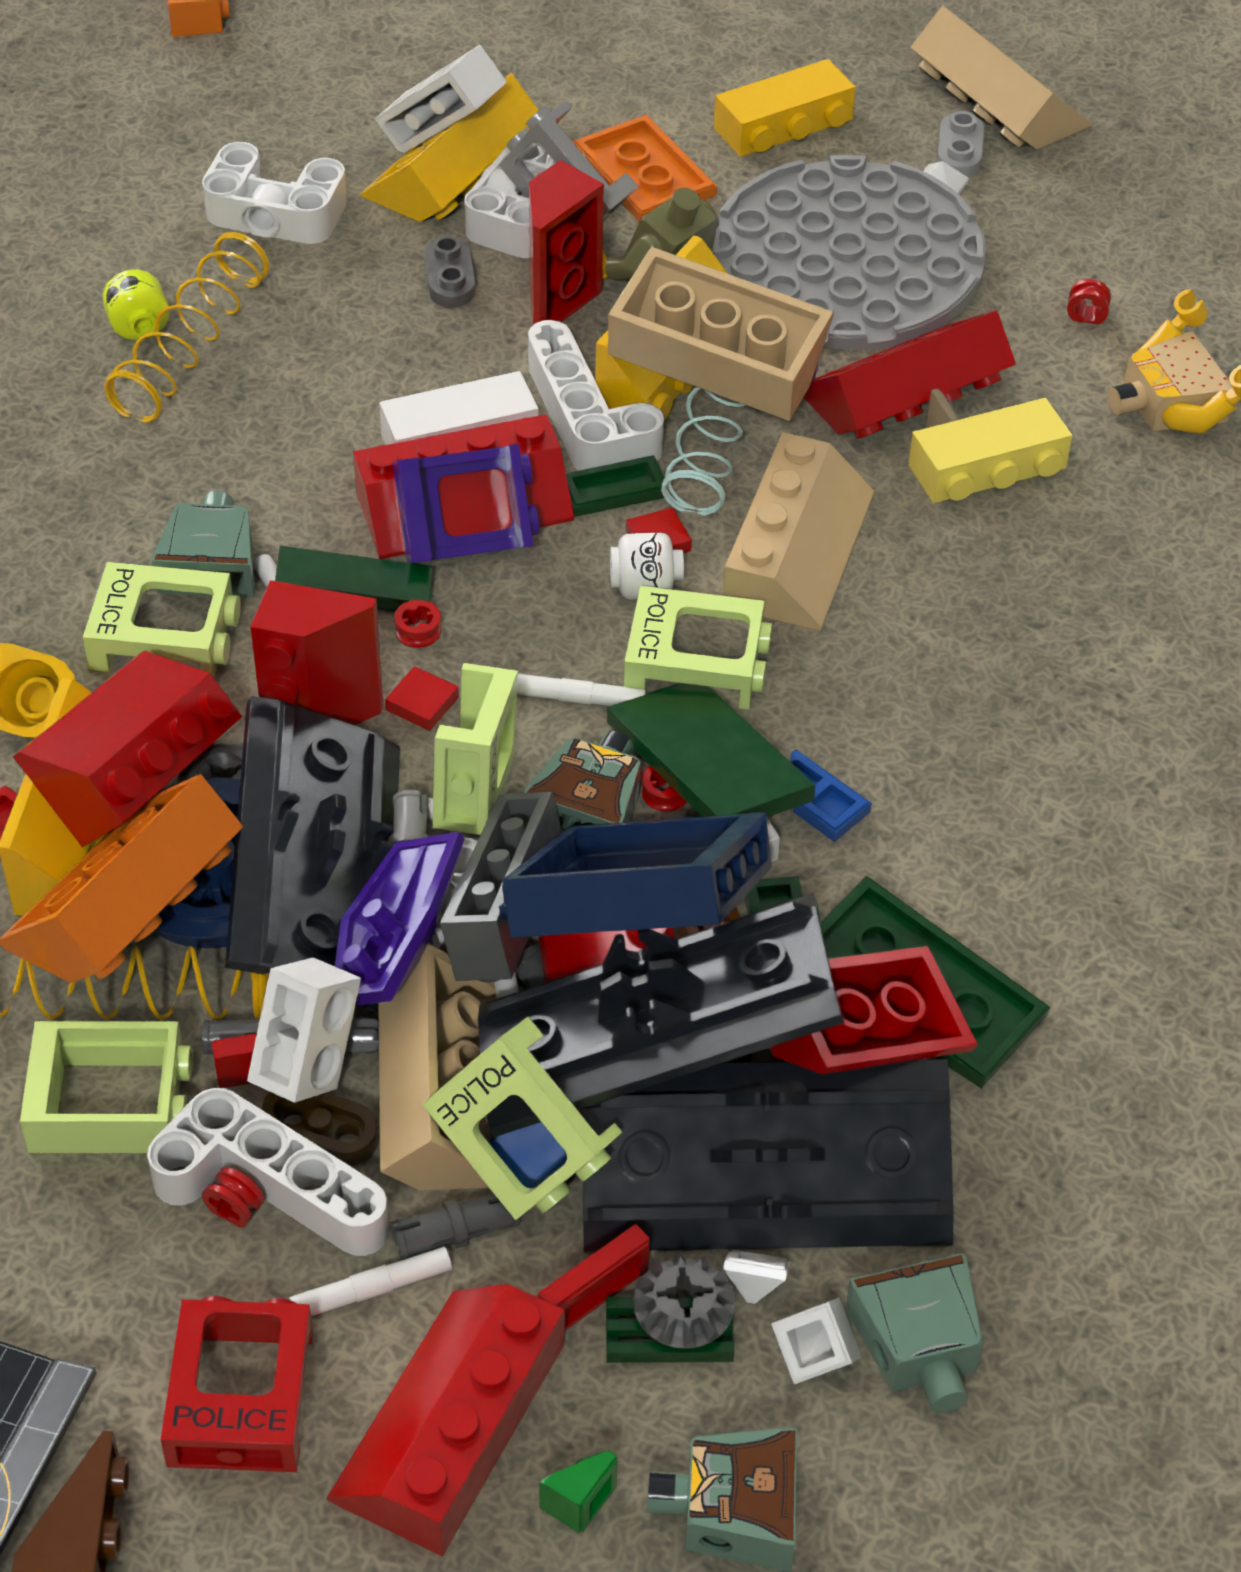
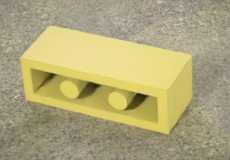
[908,398,1072,503]

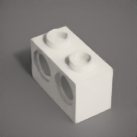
[247,958,361,1103]

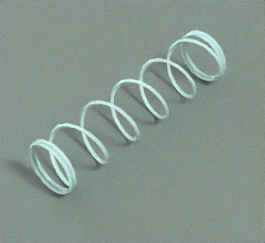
[661,387,746,515]

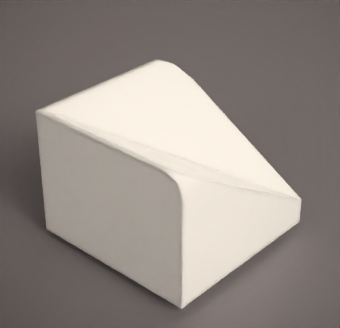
[771,1297,861,1384]

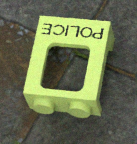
[83,562,241,677]
[624,586,772,709]
[433,663,518,835]
[422,1017,622,1220]

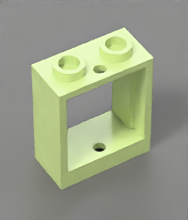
[20,1021,193,1153]

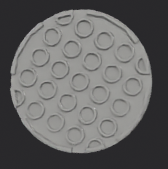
[711,155,986,349]

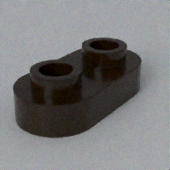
[262,1092,378,1166]

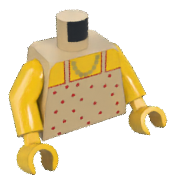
[1108,289,1241,434]

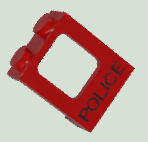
[160,1296,313,1472]

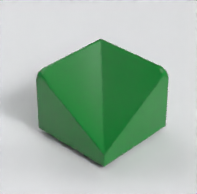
[539,1450,618,1533]

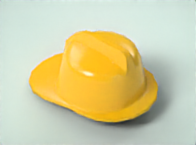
[0,643,76,738]

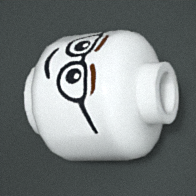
[610,533,684,600]

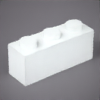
[375,45,507,153]
[379,371,538,445]

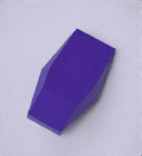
[335,832,465,1006]

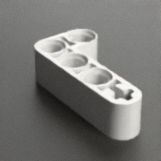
[528,320,664,471]
[147,1088,389,1256]

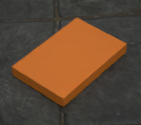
[572,115,717,222]

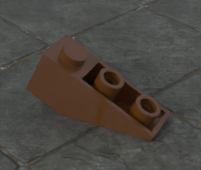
[12,1431,129,1572]

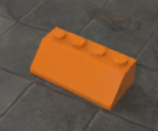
[0,774,243,983]

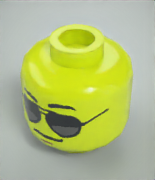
[103,269,169,340]

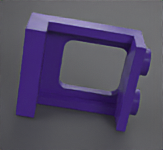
[392,444,539,563]

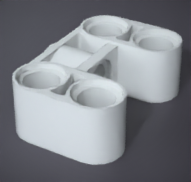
[202,142,347,244]
[464,144,584,258]

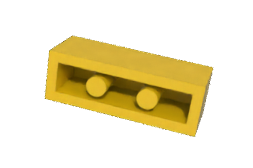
[714,59,856,157]

